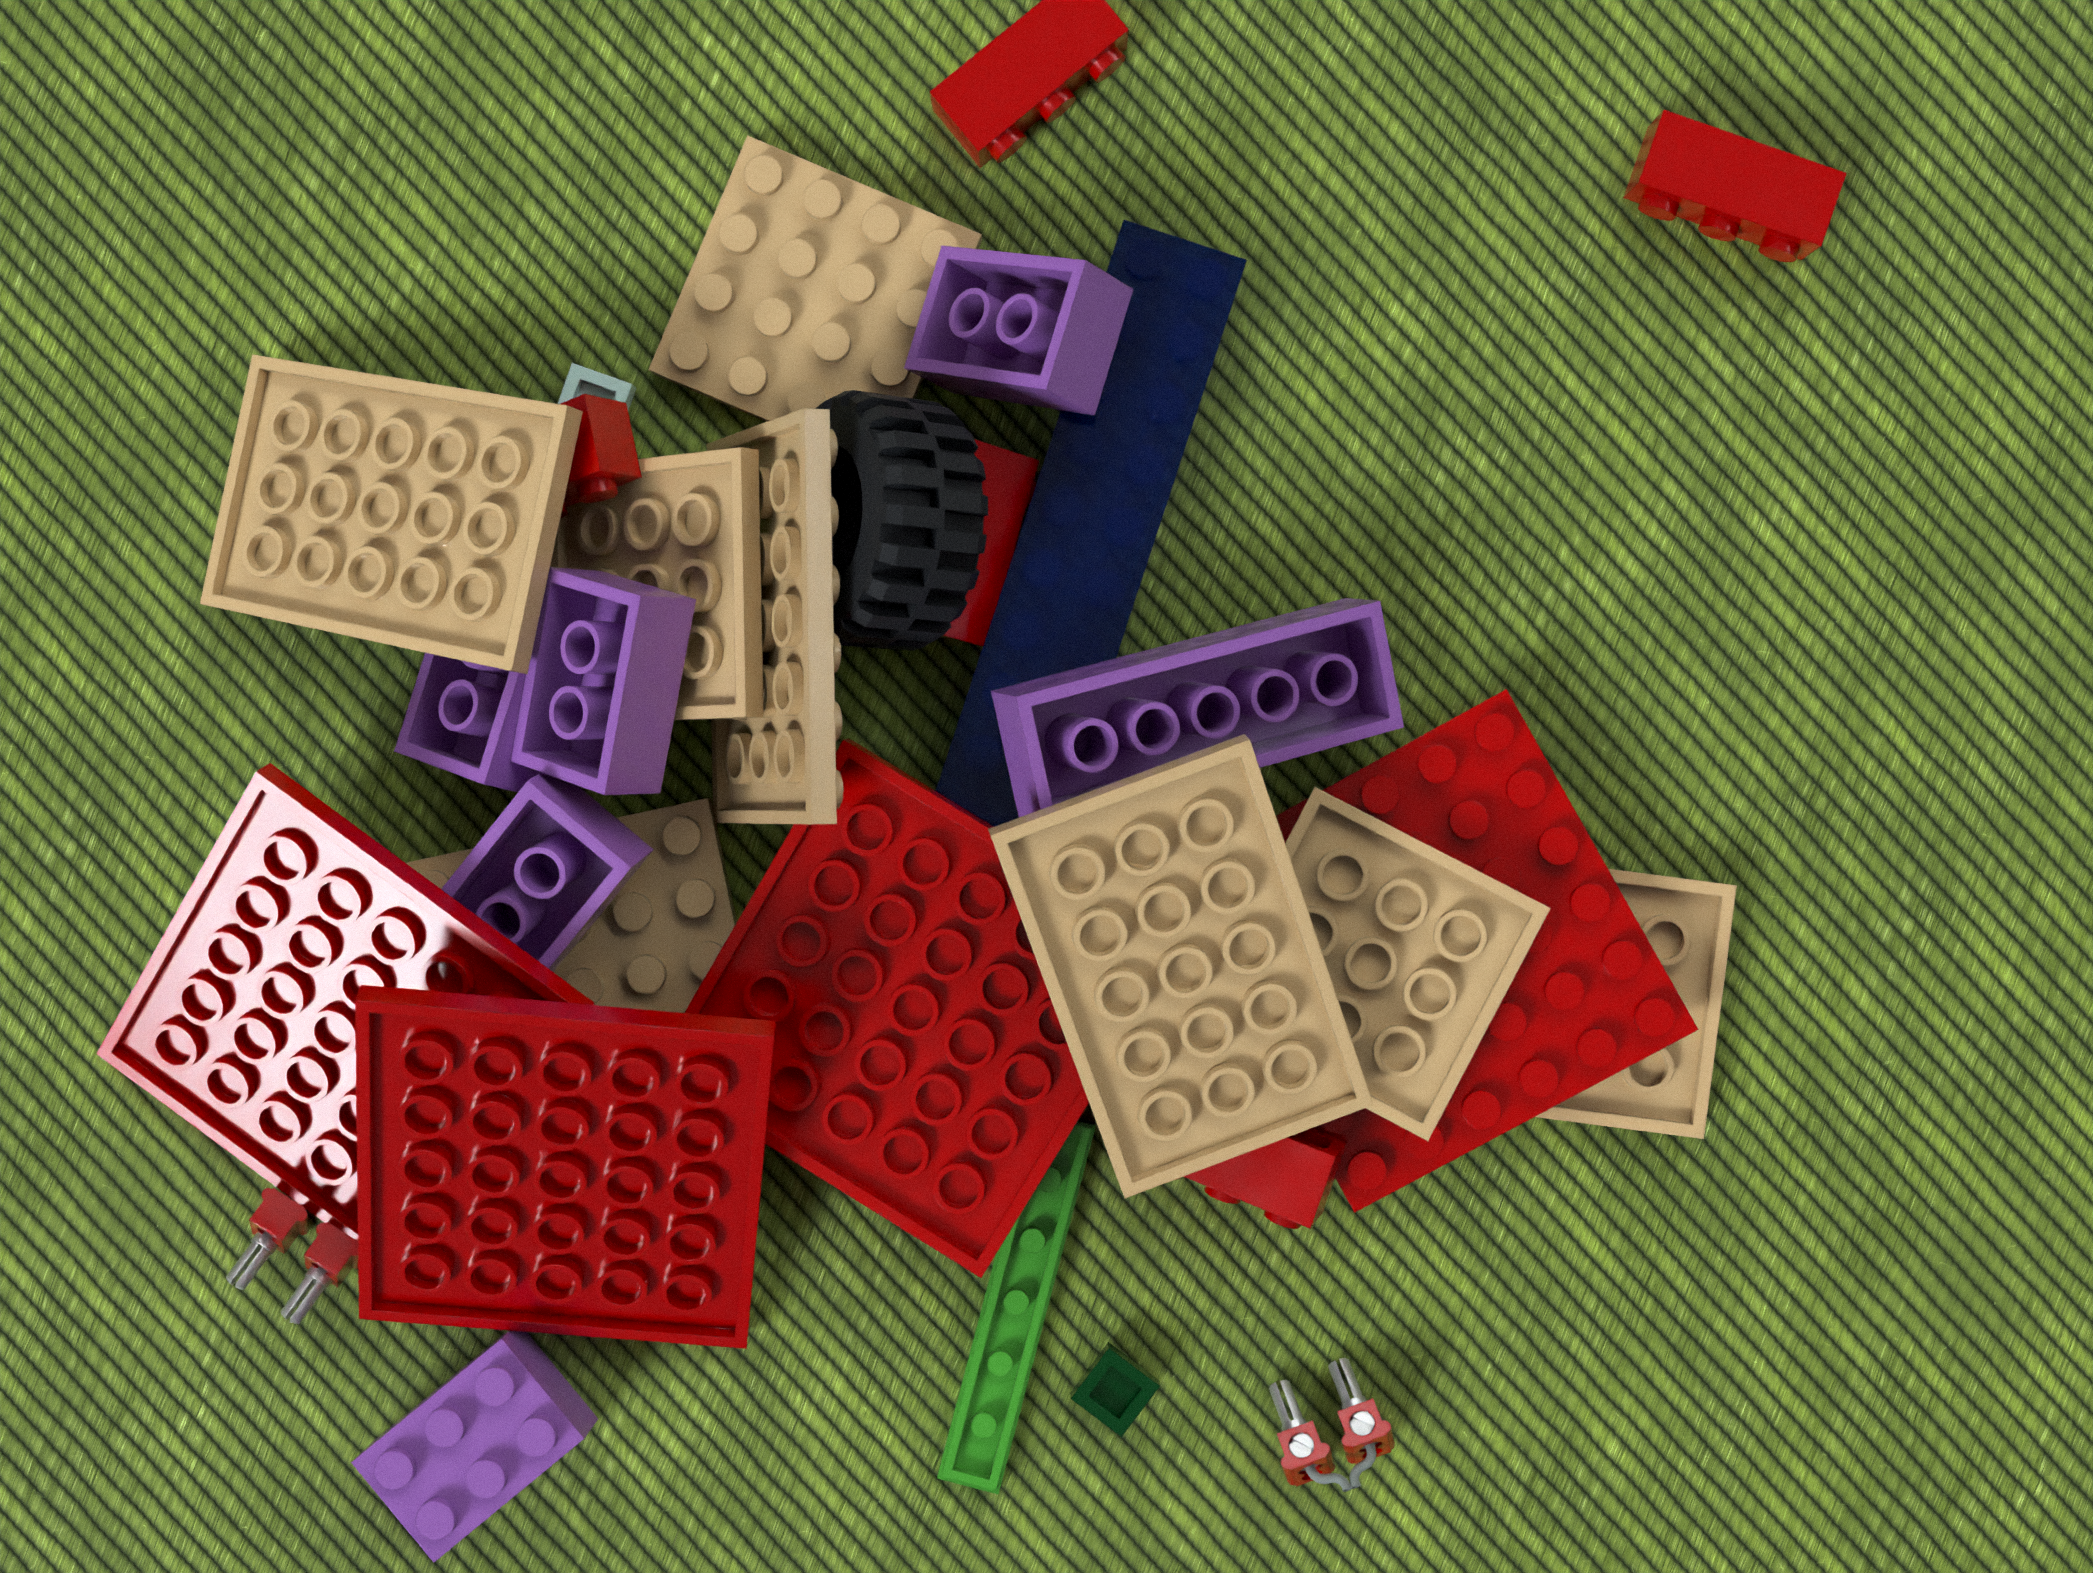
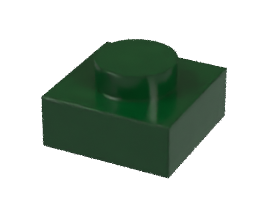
[1070,1342,1160,1437]

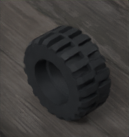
[815,390,988,651]

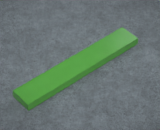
[937,1119,1096,1494]

